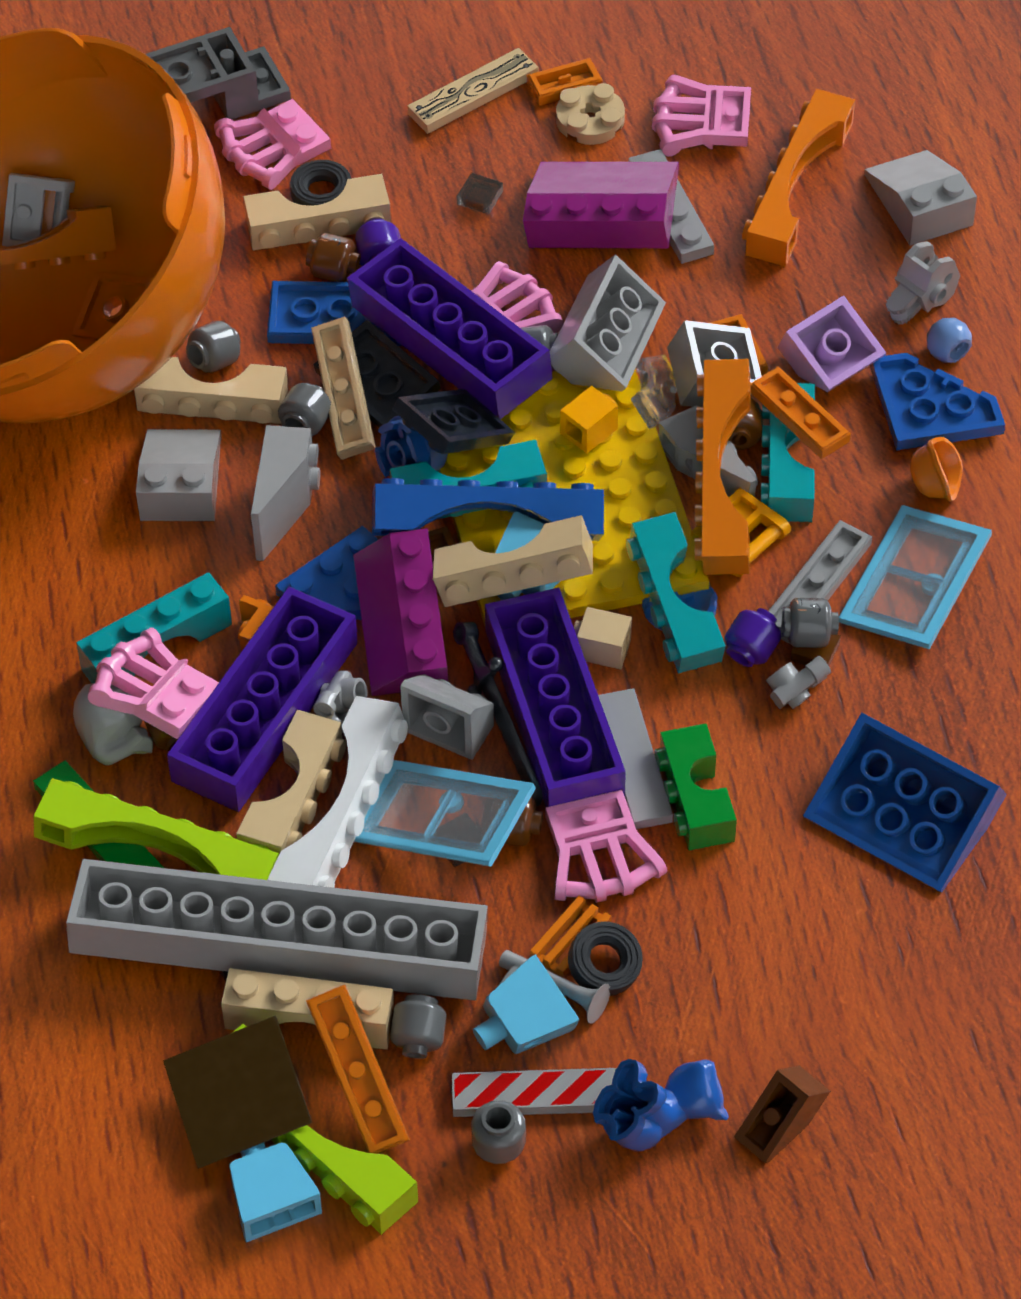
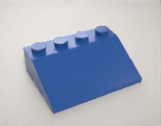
[803,712,1007,893]

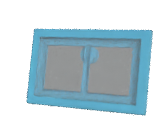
[839,505,992,649]
[354,760,536,867]

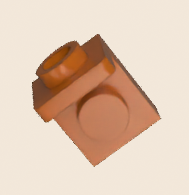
[238,595,274,652]

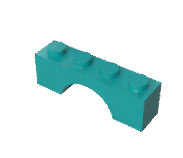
[760,383,815,522]
[390,440,547,519]
[626,512,726,674]
[76,572,232,683]

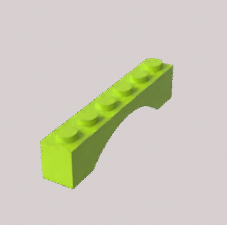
[34,778,279,880]
[232,1024,418,1235]

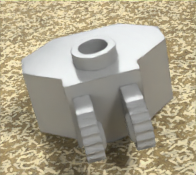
[886,241,960,325]

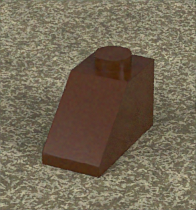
[734,1065,831,1163]

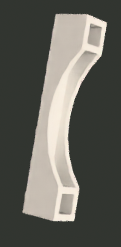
[267,696,408,888]

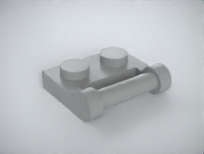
[2,173,75,246]

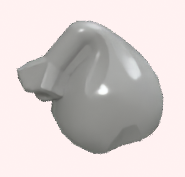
[73,683,153,765]

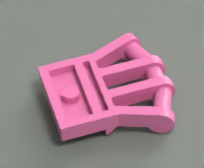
[652,75,751,156]
[214,99,331,190]
[471,261,564,333]
[88,627,219,739]
[545,790,667,903]

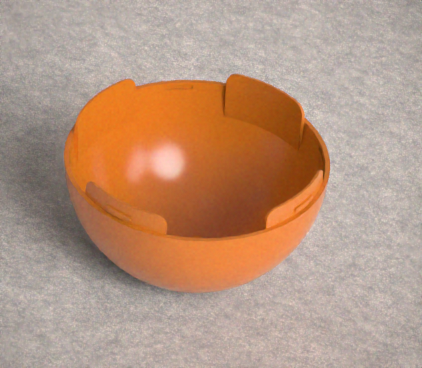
[0,28,225,423]

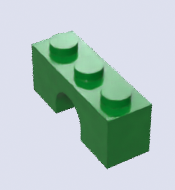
[654,723,737,851]

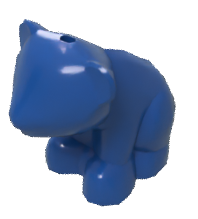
[593,1059,729,1151]

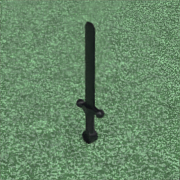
[453,622,543,807]

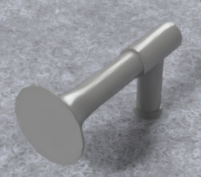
[497,950,610,1023]

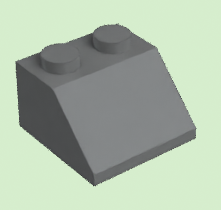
[667,321,761,407]
[401,674,494,760]

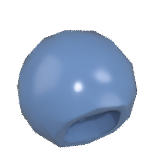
[927,318,972,363]

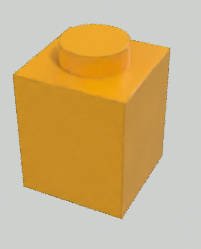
[560,385,618,453]

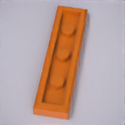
[306,984,410,1154]

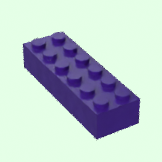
[347,238,553,419]
[167,587,358,813]
[485,587,626,807]

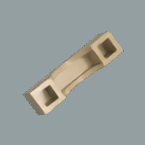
[243,174,391,251]
[134,357,288,424]
[433,515,593,607]
[237,709,346,856]
[221,968,394,1050]

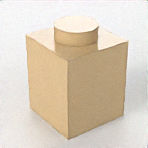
[574,607,632,669]

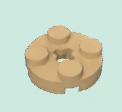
[556,83,625,145]

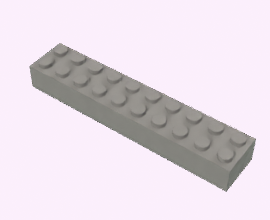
[66,859,488,1001]

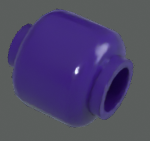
[355,219,401,266]
[724,608,782,667]

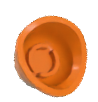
[910,437,963,502]

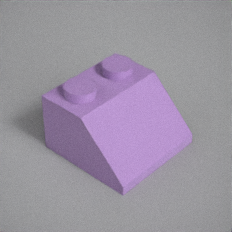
[777,295,886,392]

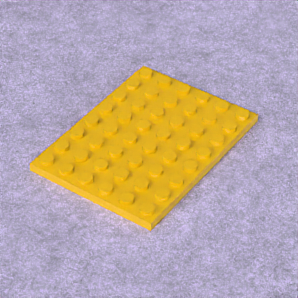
[438,370,709,626]

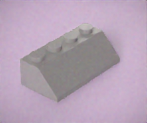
[550,254,666,391]

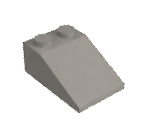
[864,150,977,245]
[251,425,320,561]
[136,429,221,521]

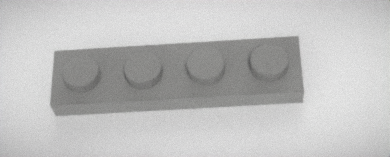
[628,149,714,264]

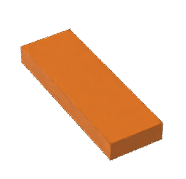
[751,366,851,460]

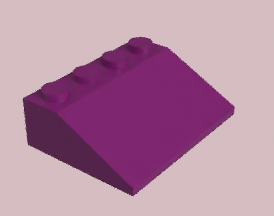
[523,162,679,248]

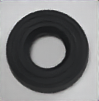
[290,160,352,206]
[568,921,643,996]

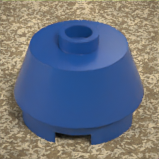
[375,416,448,477]

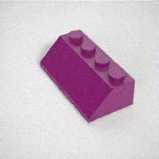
[353,528,448,696]

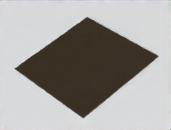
[163,1015,313,1169]

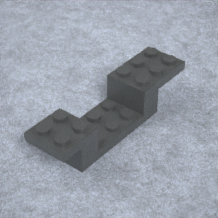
[146,27,291,120]

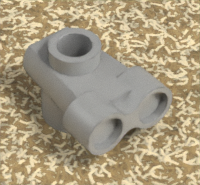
[766,656,831,709]
[313,671,367,733]

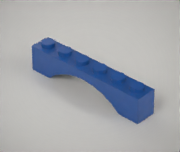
[372,478,604,541]

